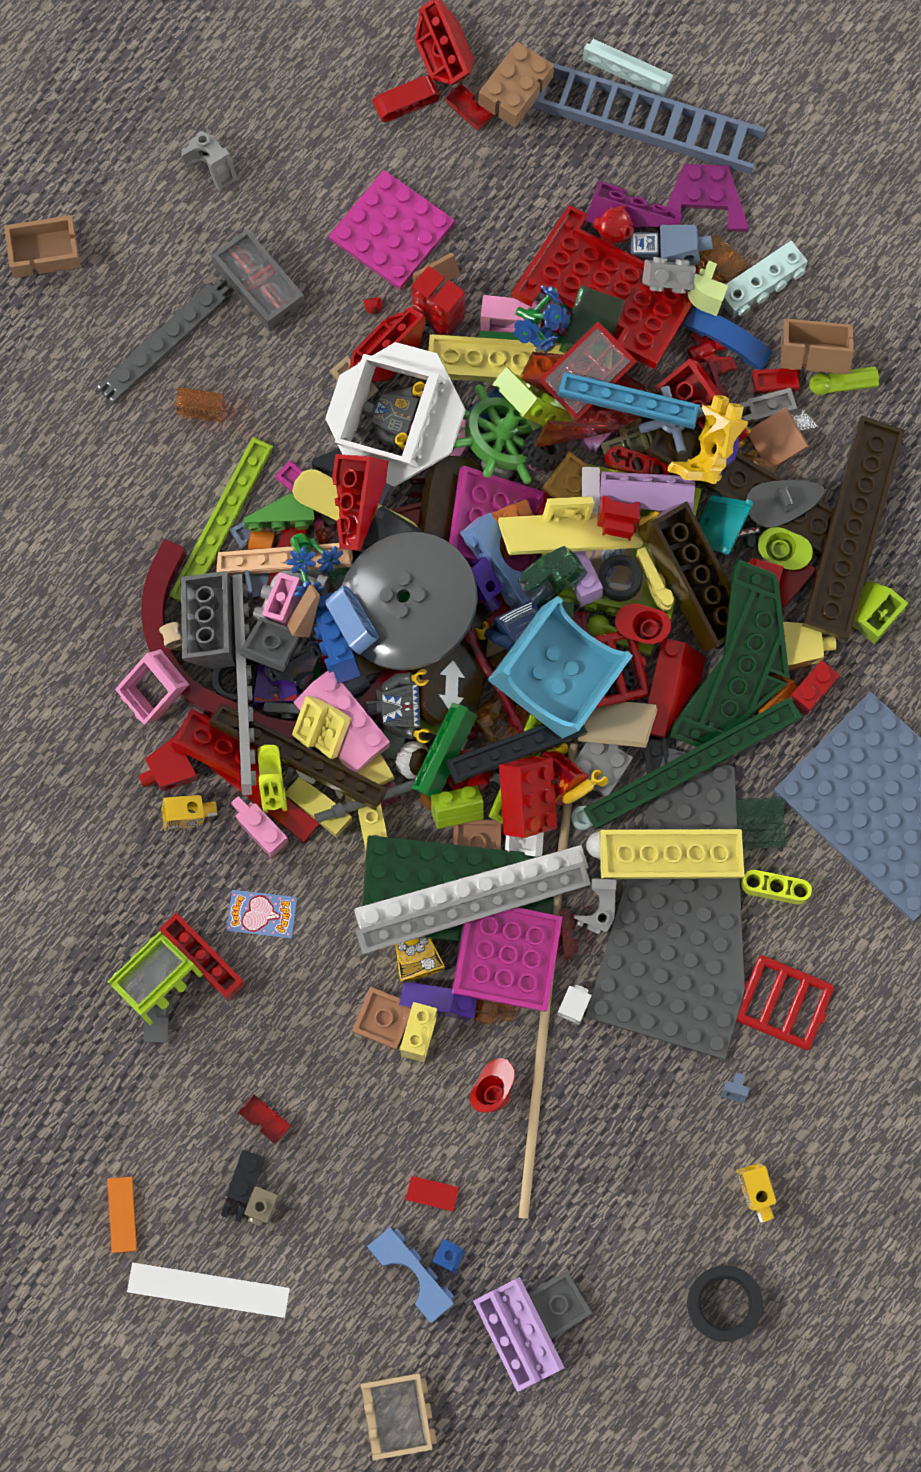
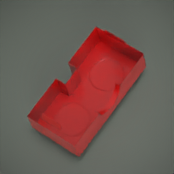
[446,83,493,131]
[238,1094,291,1145]

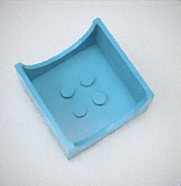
[488,596,633,739]

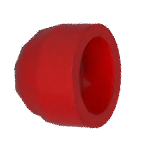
[364,297,382,314]

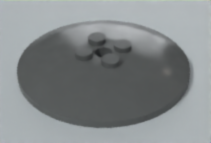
[342,532,477,670]

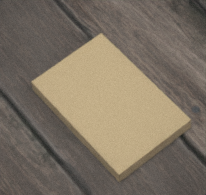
[577,702,658,748]

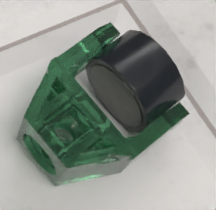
[518,546,588,607]

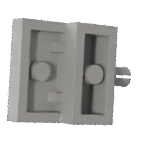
[573,742,633,797]

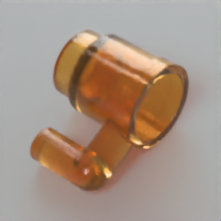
[474,999,515,1024]

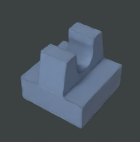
[720,1072,750,1104]

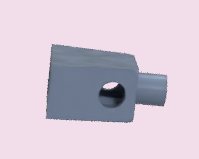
[660,225,713,266]

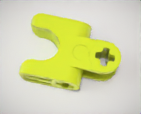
[257,745,287,813]

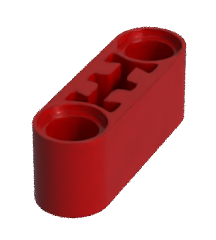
[372,75,440,123]

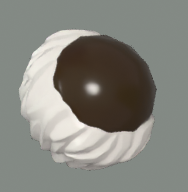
[395,741,429,779]

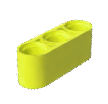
[741,870,812,904]

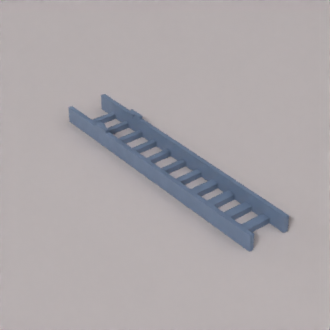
[531,62,766,175]

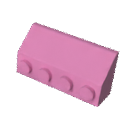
[294,671,390,773]

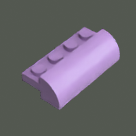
[473,1277,564,1392]

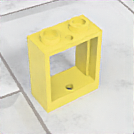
[400,1002,437,1063]

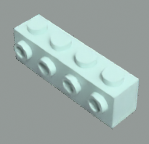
[722,241,808,319]

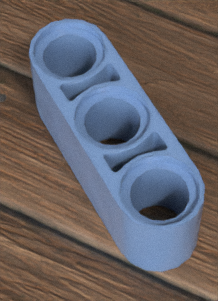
[325,585,379,654]

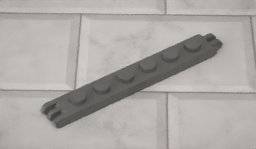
[97,279,231,404]

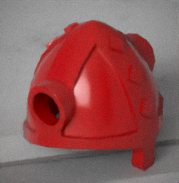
[593,205,634,245]

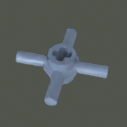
[639,386,705,454]

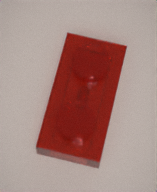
[559,909,578,961]

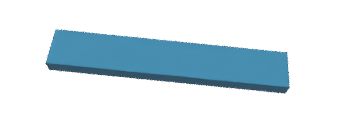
[558,372,700,429]

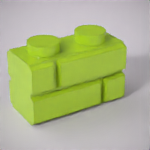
[431,785,484,829]

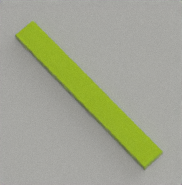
[169,437,274,603]

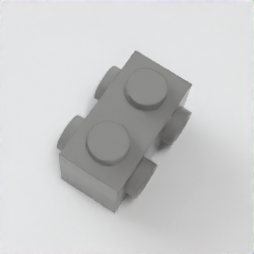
[642,257,696,293]

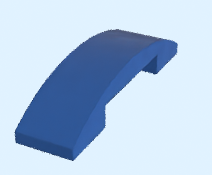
[683,306,772,370]

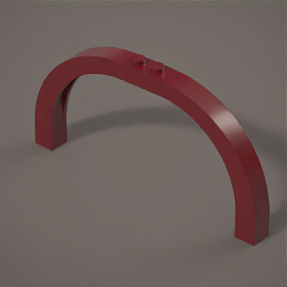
[141,539,411,745]

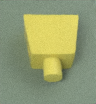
[783,622,836,670]

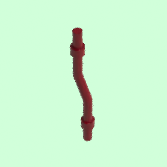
[464,626,525,733]

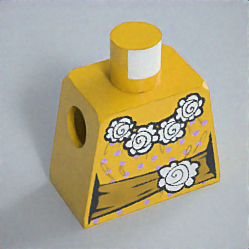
[161,795,217,831]
[395,938,445,984]
[736,1163,776,1222]

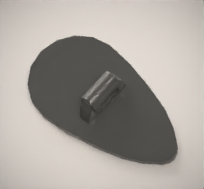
[746,480,825,528]

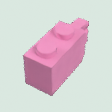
[231,796,289,858]

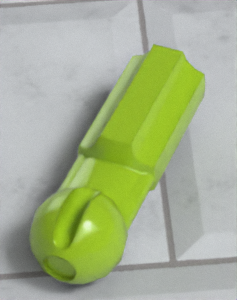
[809,366,879,396]
[587,615,655,657]

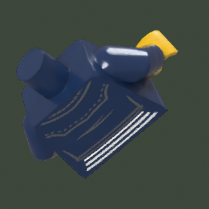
[475,600,542,651]

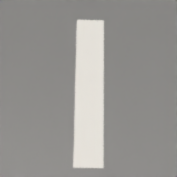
[127,1263,290,1318]

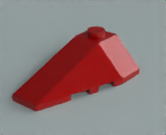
[332,454,389,551]
[648,638,706,738]

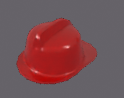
[615,603,671,645]
[470,1058,515,1113]

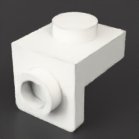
[505,832,544,857]

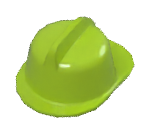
[758,527,813,570]

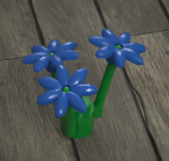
[286,533,343,599]

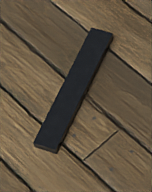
[446,724,587,784]

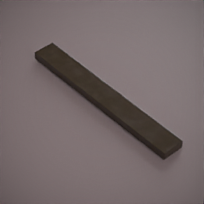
[209,703,387,811]

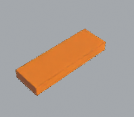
[107,1177,137,1253]

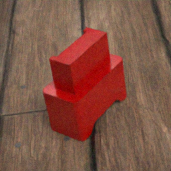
[597,496,641,541]

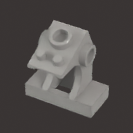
[181,131,238,191]
[574,878,616,935]

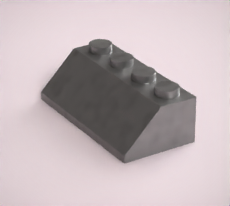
[181,571,235,669]

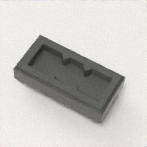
[264,702,300,721]

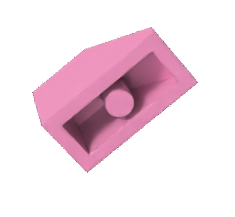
[262,572,301,627]

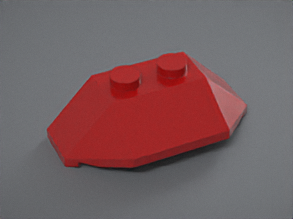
[415,0,474,85]
[348,307,426,382]

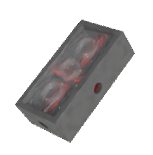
[212,228,305,332]

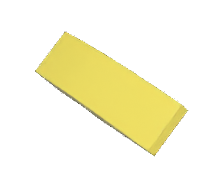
[286,777,352,838]

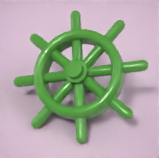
[454,384,550,484]

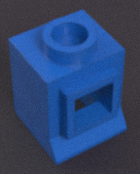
[433,1239,466,1274]

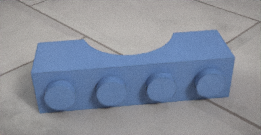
[460,513,530,609]
[367,1227,454,1324]

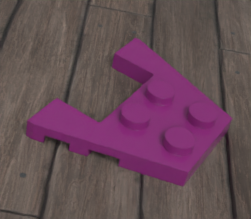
[666,164,748,232]

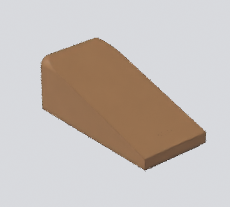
[287,584,320,637]

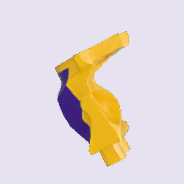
[667,395,748,484]

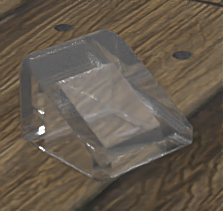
[789,407,817,434]

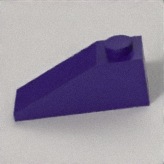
[399,982,477,1021]

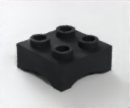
[361,506,422,552]

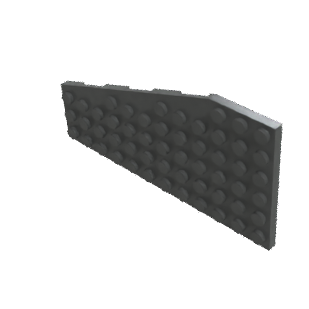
[585,747,745,1060]

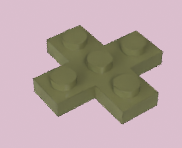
[600,412,660,474]

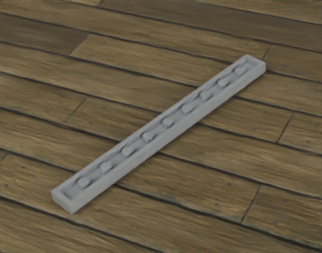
[233,574,256,795]
[355,862,591,955]

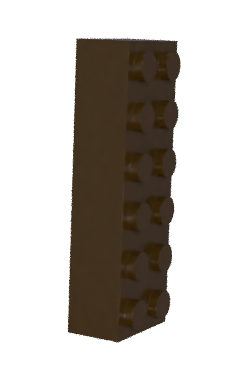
[638,501,731,651]

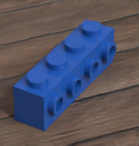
[314,592,361,684]

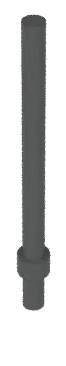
[314,774,450,823]

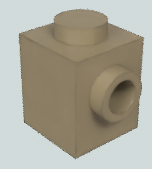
[244,1186,279,1227]

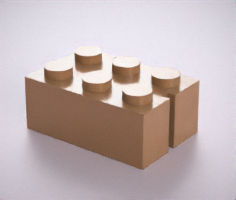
[478,41,554,128]
[4,215,81,278]
[781,318,854,374]

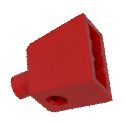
[138,737,198,792]

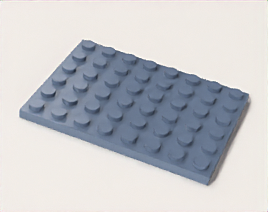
[773,692,921,922]

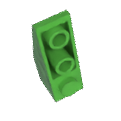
[243,494,314,532]

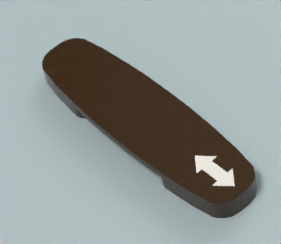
[413,456,490,727]

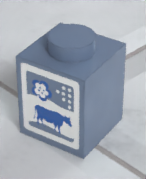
[630,232,661,261]

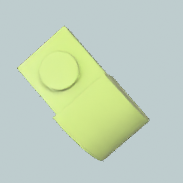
[688,261,728,316]

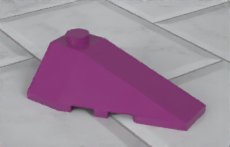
[586,181,682,227]

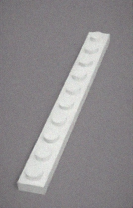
[354,845,588,929]

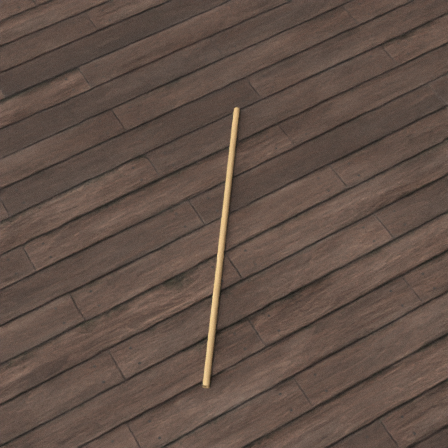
[518,743,578,1219]

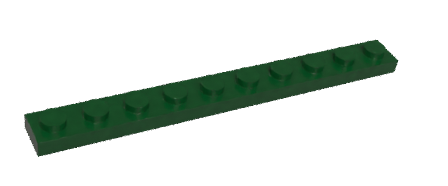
[583,697,802,830]

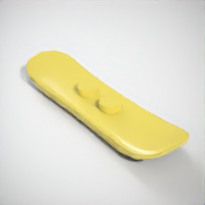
[292,469,418,527]

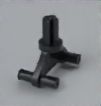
[264,637,322,692]

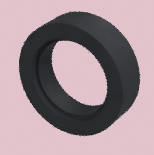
[687,1265,763,1342]

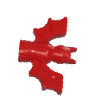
[687,333,737,375]

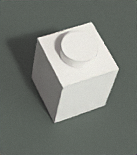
[557,985,592,1025]

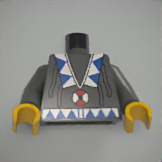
[364,669,431,743]

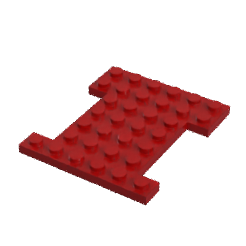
[511,205,700,369]

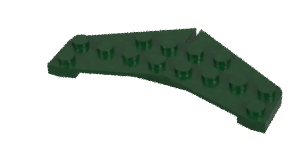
[668,559,790,747]

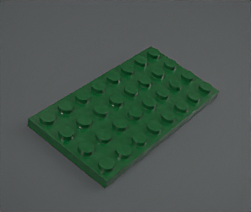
[362,835,554,942]

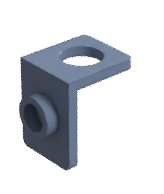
[245,570,270,598]

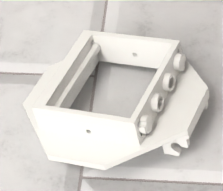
[325,342,466,487]

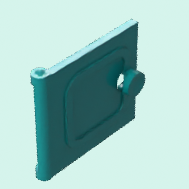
[698,495,754,555]

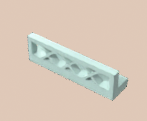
[583,39,673,97]

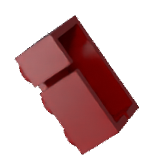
[411,265,465,336]
[499,756,557,838]

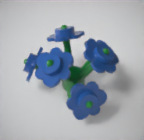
[513,285,571,353]

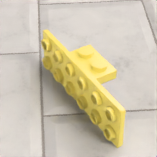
[498,497,643,555]

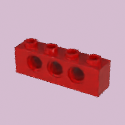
[159,912,245,1001]

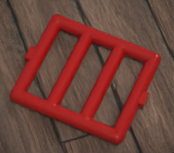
[594,631,650,709]
[736,955,834,1050]

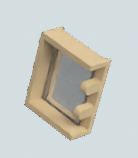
[361,1373,437,1460]

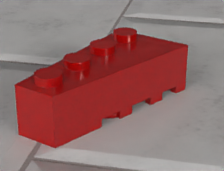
[654,358,750,443]

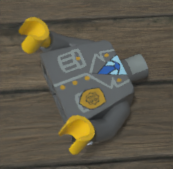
[362,381,426,451]

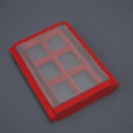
[538,322,637,421]

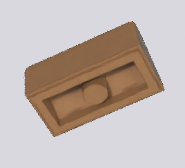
[413,253,460,286]

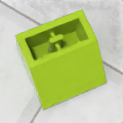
[852,580,908,644]

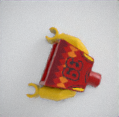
[541,743,608,805]

